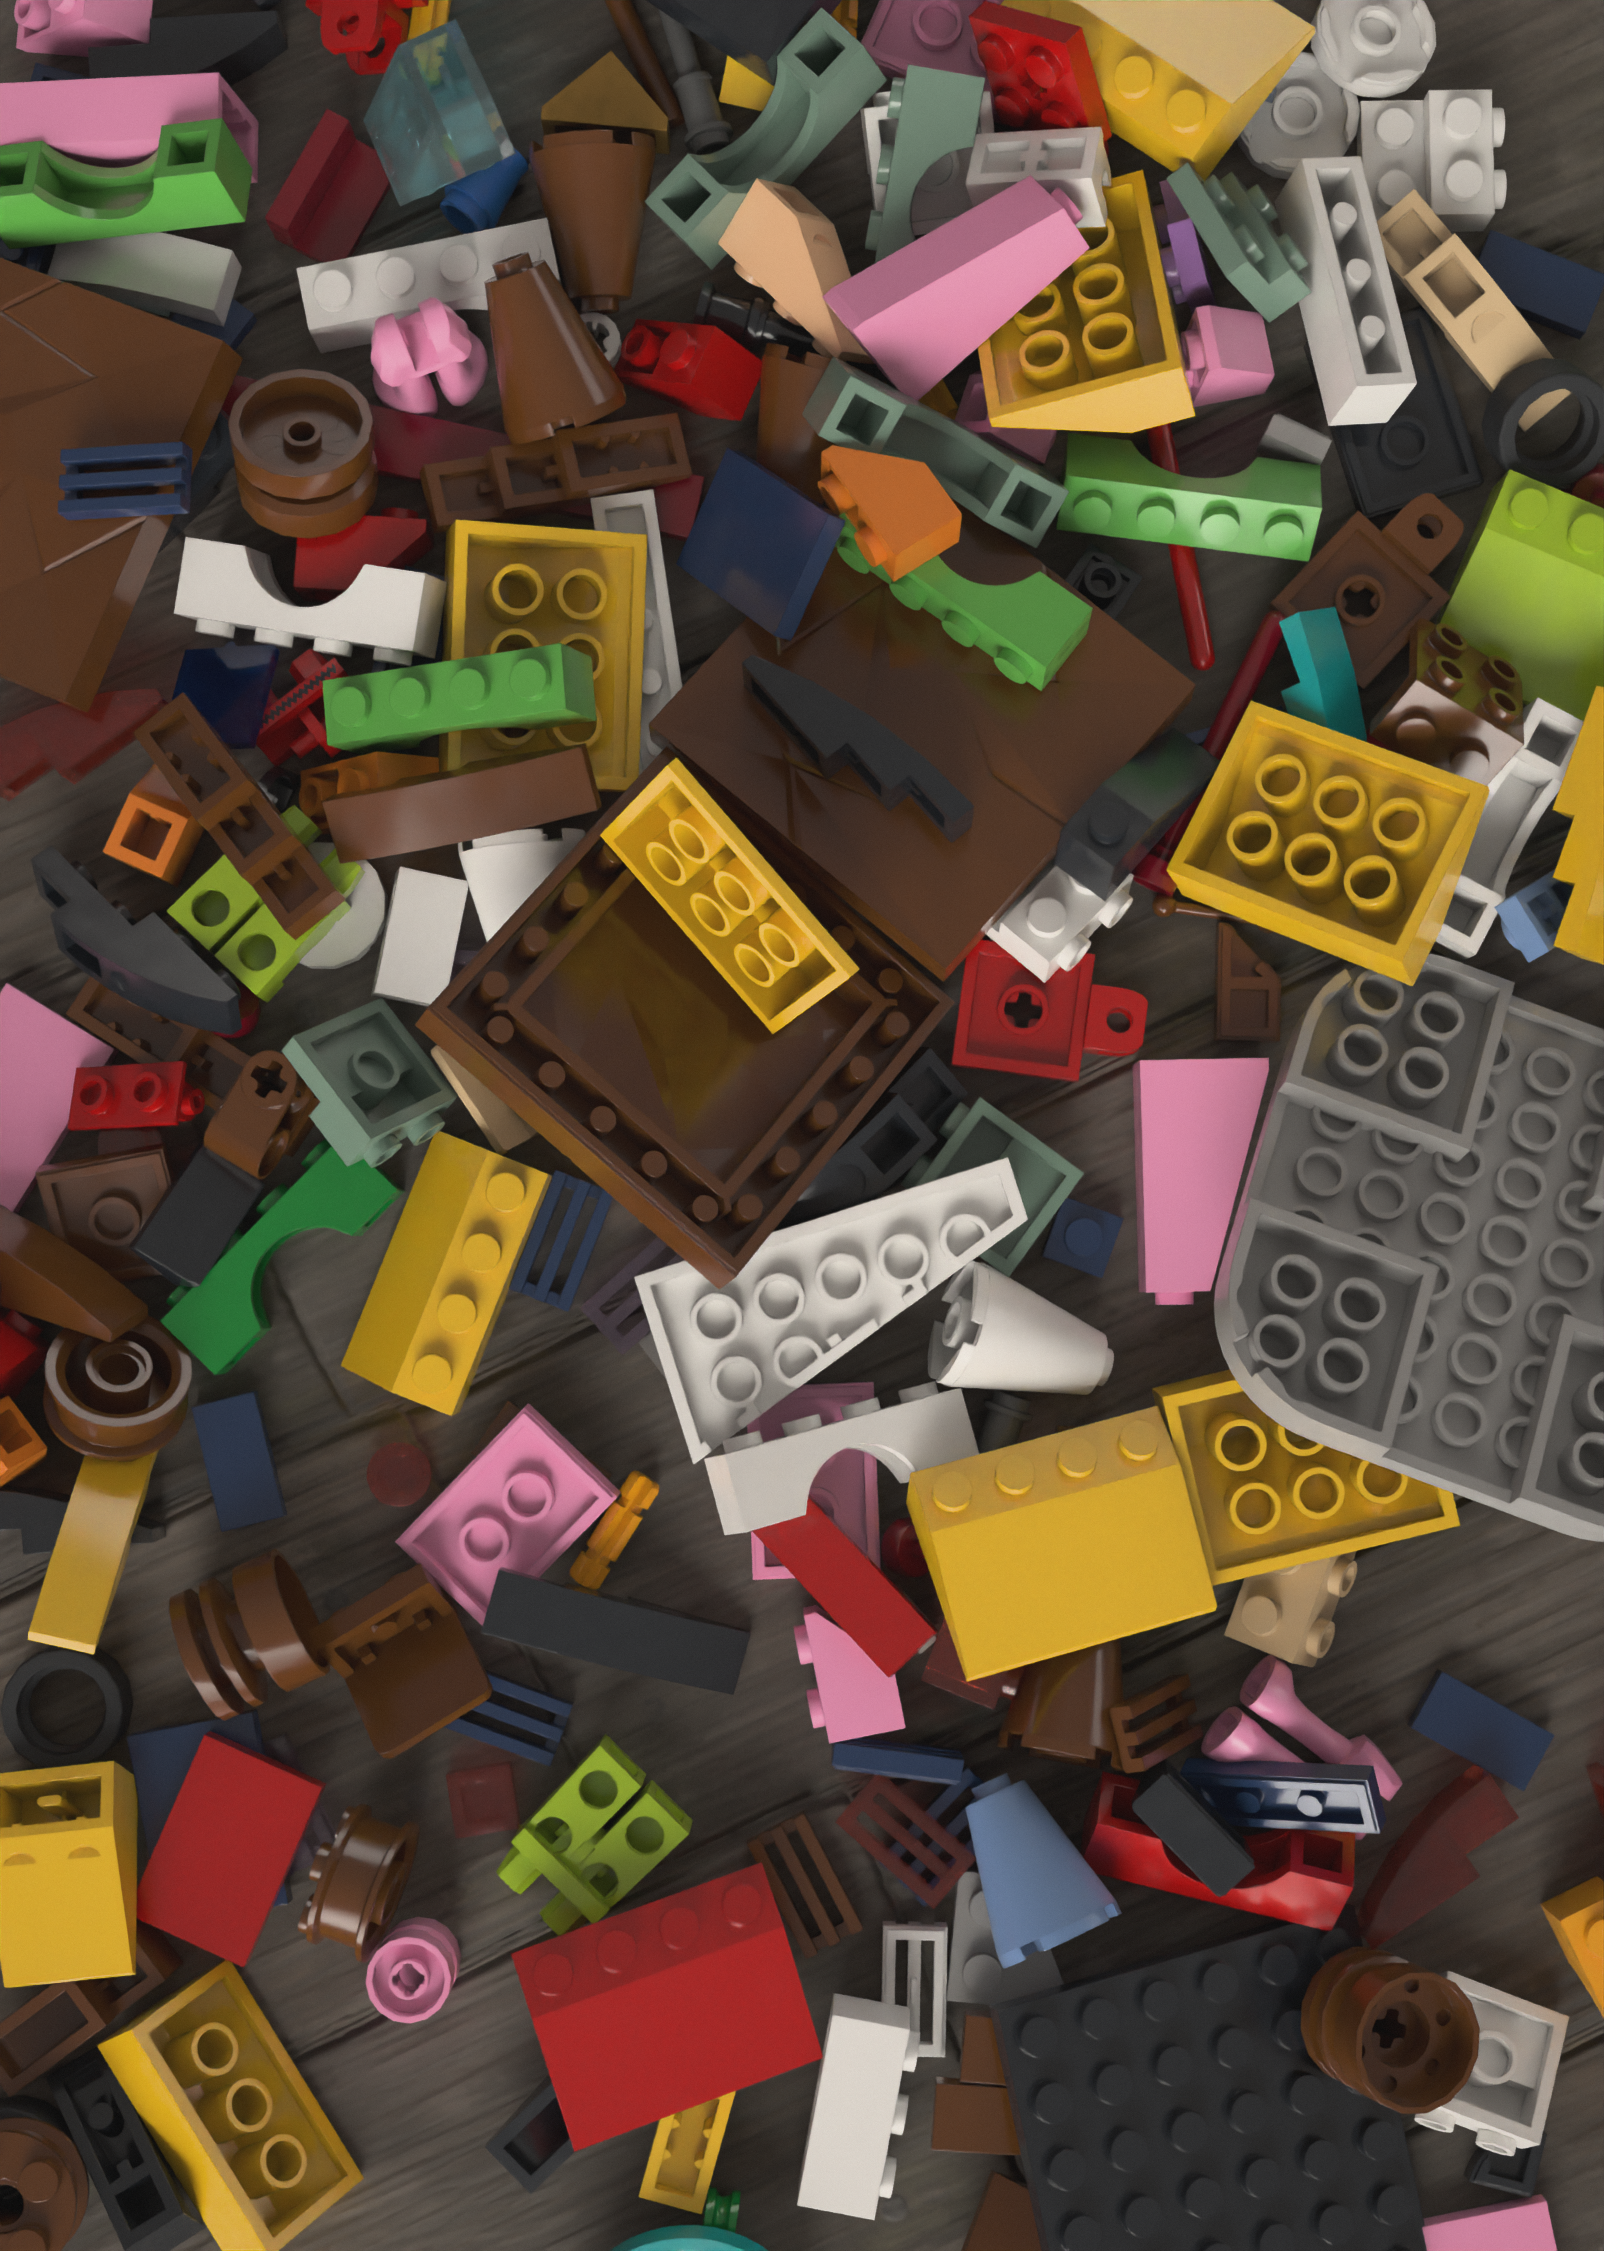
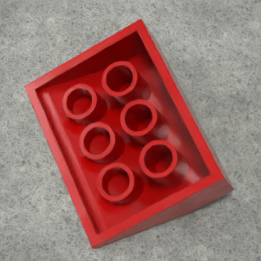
[511,1862,823,2152]

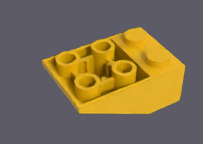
[0,1761,138,1988]

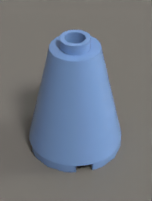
[965,1773,1122,1969]

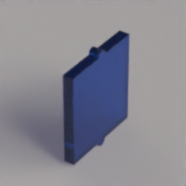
[171,642,280,749]

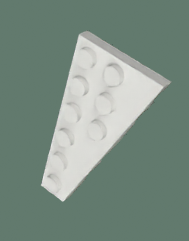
[634,1157,1028,1465]

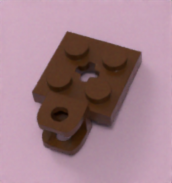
[1268,493,1464,693]

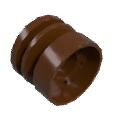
[169,1549,330,1721]
[1301,1947,1480,2114]

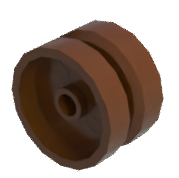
[228,369,379,539]

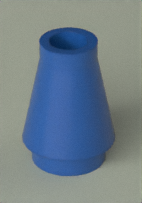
[440,142,529,234]

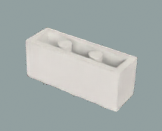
[797,1993,920,2220]

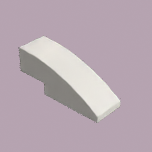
[47,232,242,327]

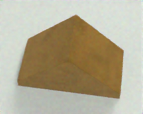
[541,51,671,154]

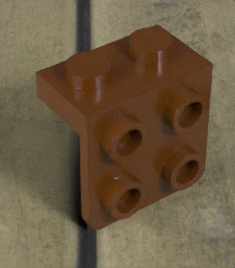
[1370,618,1524,786]
[308,1563,493,1759]

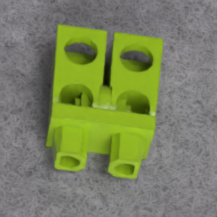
[167,805,365,1003]
[496,1733,693,1936]

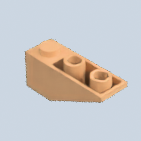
[718,178,874,365]

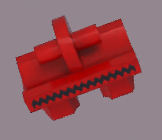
[241,649,349,766]

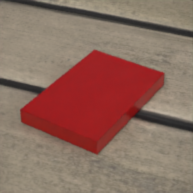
[137,1731,327,1968]

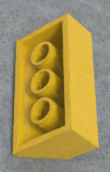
[341,1131,553,1416]
[97,1959,364,2251]

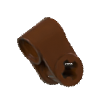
[204,1050,314,1179]

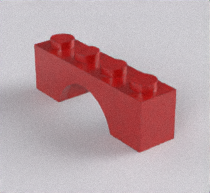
[1080,1771,1355,1932]

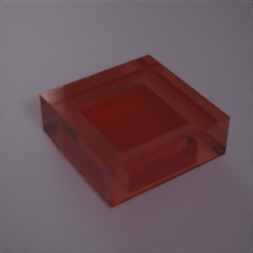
[446,1761,521,1839]

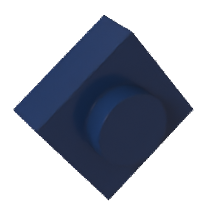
[1040,1198,1124,1278]

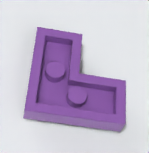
[1153,180,1217,315]

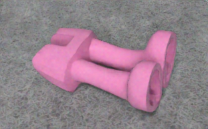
[371,297,489,418]
[1201,1655,1403,1840]

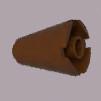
[529,130,656,314]
[484,252,627,444]
[756,343,888,505]
[997,1638,1124,1771]

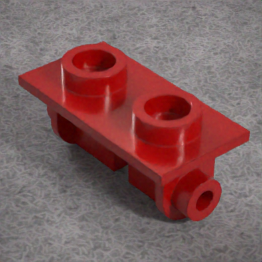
[67,1061,205,1131]

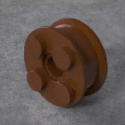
[43,1316,192,1462]
[298,1803,420,1963]
[0,2117,90,2251]

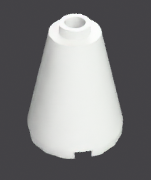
[458,828,586,942]
[928,1261,1114,1395]

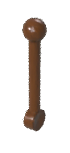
[1152,893,1274,934]

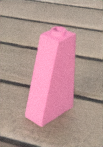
[0,72,259,183]
[822,175,1090,401]
[1133,1058,1269,1305]

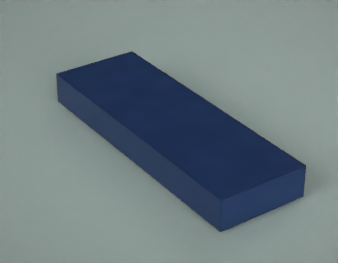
[1180,1758,1386,1834]

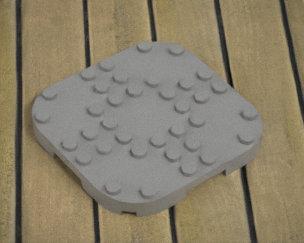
[1214,954,1604,1542]

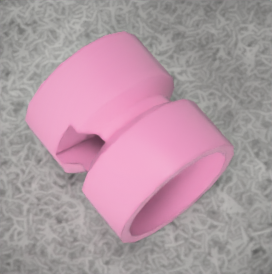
[366,1917,461,2023]

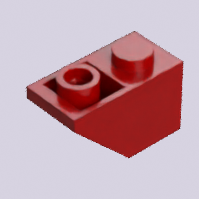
[614,319,762,421]
[293,508,434,603]

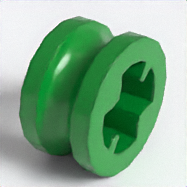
[702,2186,741,2233]

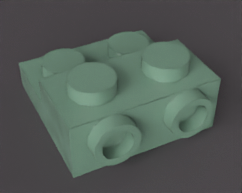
[1166,162,1312,323]
[282,997,458,1168]
[900,1097,1084,1277]

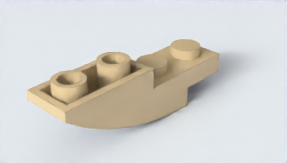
[1377,189,1571,433]

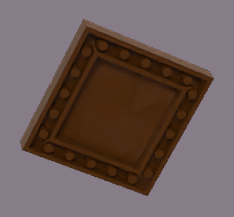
[0,258,243,713]
[649,498,1196,982]
[415,746,955,1290]

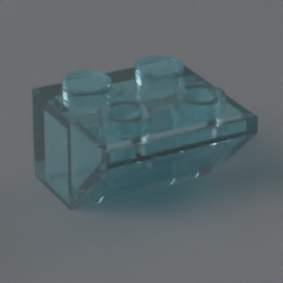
[363,19,516,206]

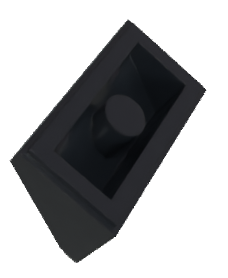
[129,1143,265,1288]
[1131,1759,1255,1897]

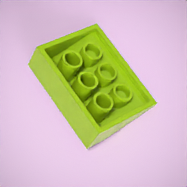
[1435,469,1604,721]

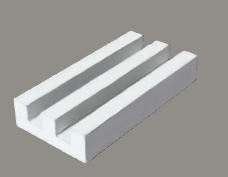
[881,1921,948,2057]

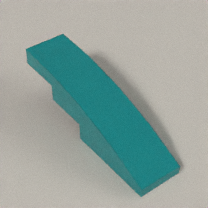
[1279,607,1367,742]

